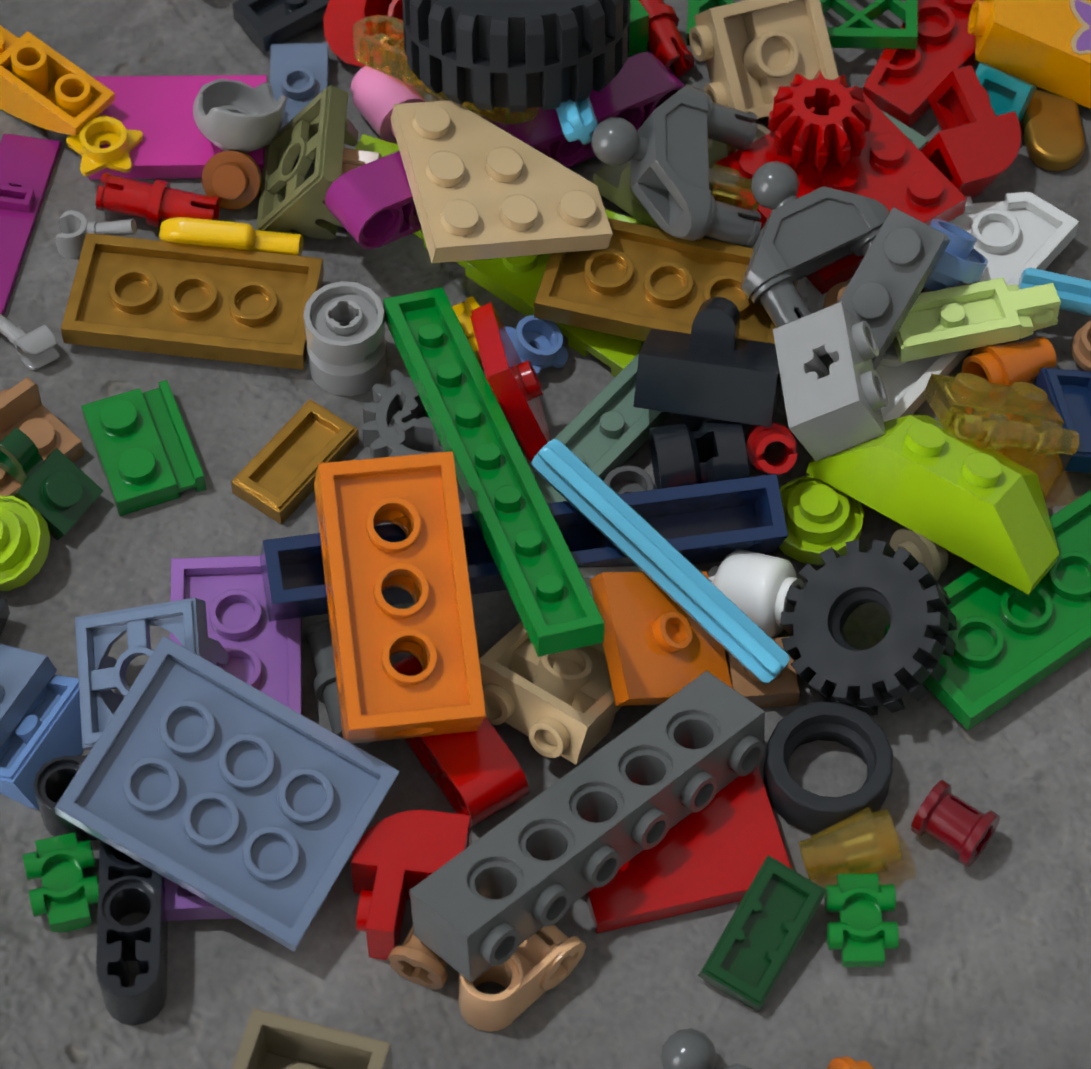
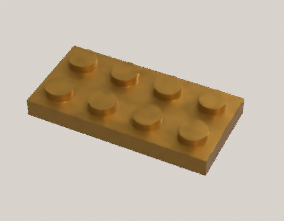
[534,218,798,344]
[61,233,324,370]

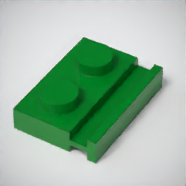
[81,380,207,517]

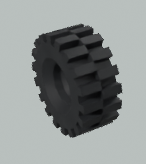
[780,540,957,715]

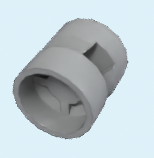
[303,281,388,396]

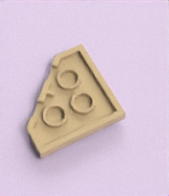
[391,100,613,263]

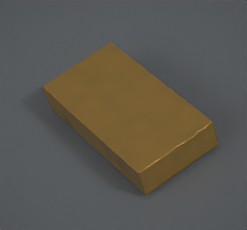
[231,399,359,525]

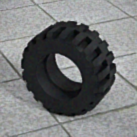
[402,0,630,112]

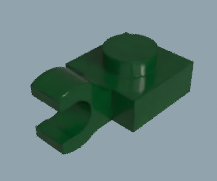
[0,427,104,541]

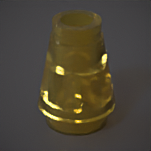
[798,807,903,881]

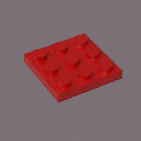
[714,85,967,295]

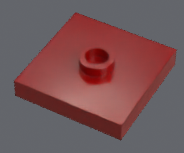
[470,302,552,463]

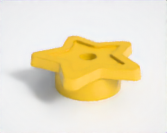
[66,114,143,177]

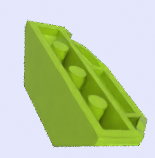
[806,415,1059,595]

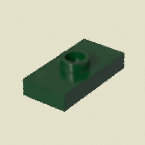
[698,855,827,1011]

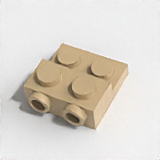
[689,0,839,121]
[479,621,622,765]

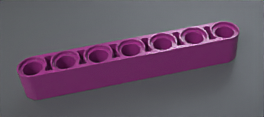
[325,52,685,250]

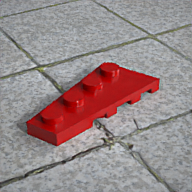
[863,0,983,127]

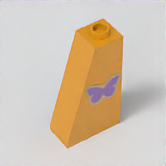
[968,0,1091,109]

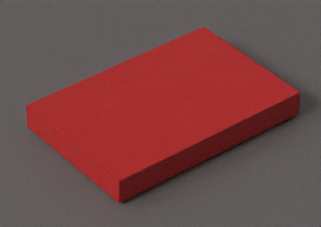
[585,766,791,934]

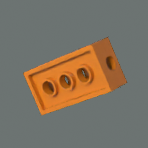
[314,451,486,744]

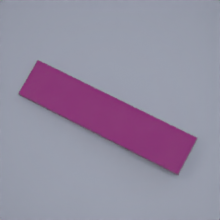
[0,133,61,316]

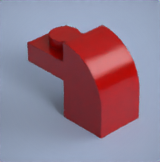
[921,65,1021,199]
[351,810,471,960]

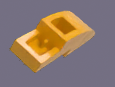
[0,25,115,136]

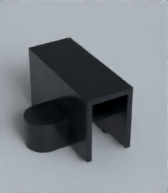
[633,297,782,431]

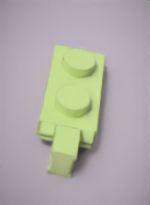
[892,277,1061,363]

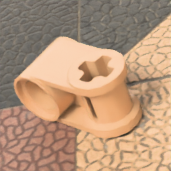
[459,924,586,1032]

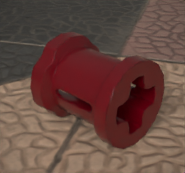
[911,780,1000,867]

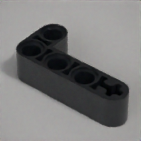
[34,755,168,1025]

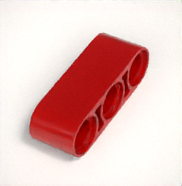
[392,654,530,827]

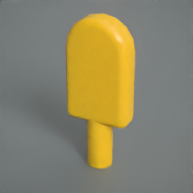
[159,217,303,256]

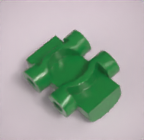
[23,832,99,933]
[824,873,899,967]

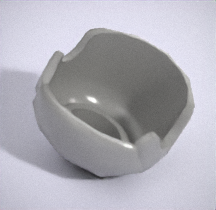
[193,79,287,153]

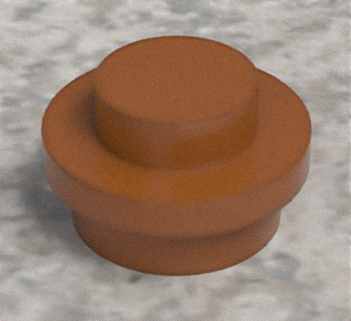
[202,150,262,210]

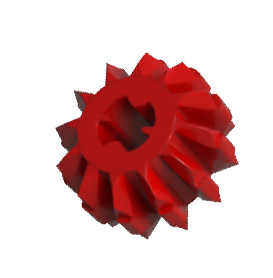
[768,69,872,174]

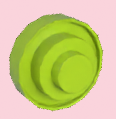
[779,475,864,565]
[0,496,51,591]

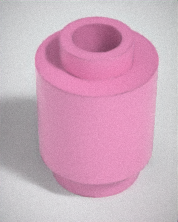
[351,61,426,145]

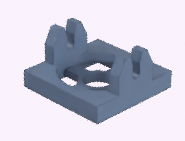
[75,598,229,750]

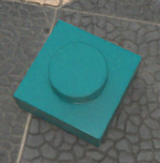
[975,63,1037,124]

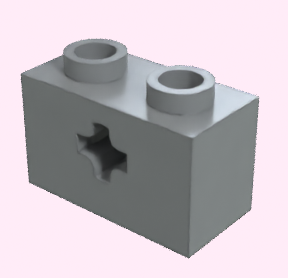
[773,301,888,461]

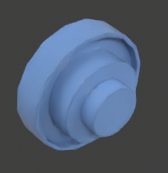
[924,219,989,291]

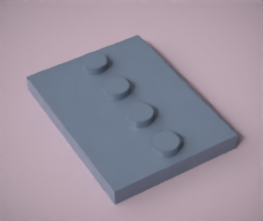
[55,635,400,952]

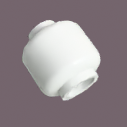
[708,549,804,638]

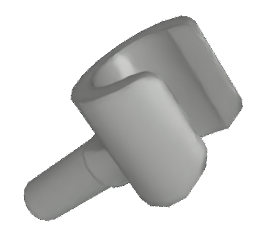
[55,210,137,258]
[0,314,60,370]

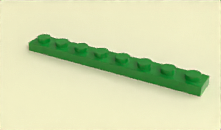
[383,287,605,657]

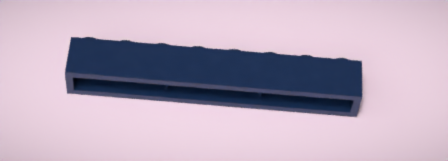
[260,474,788,622]

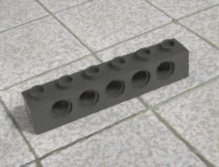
[410,671,765,982]

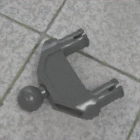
[591,85,761,248]
[741,161,890,328]

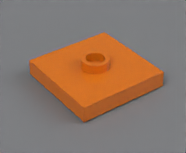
[590,571,733,706]

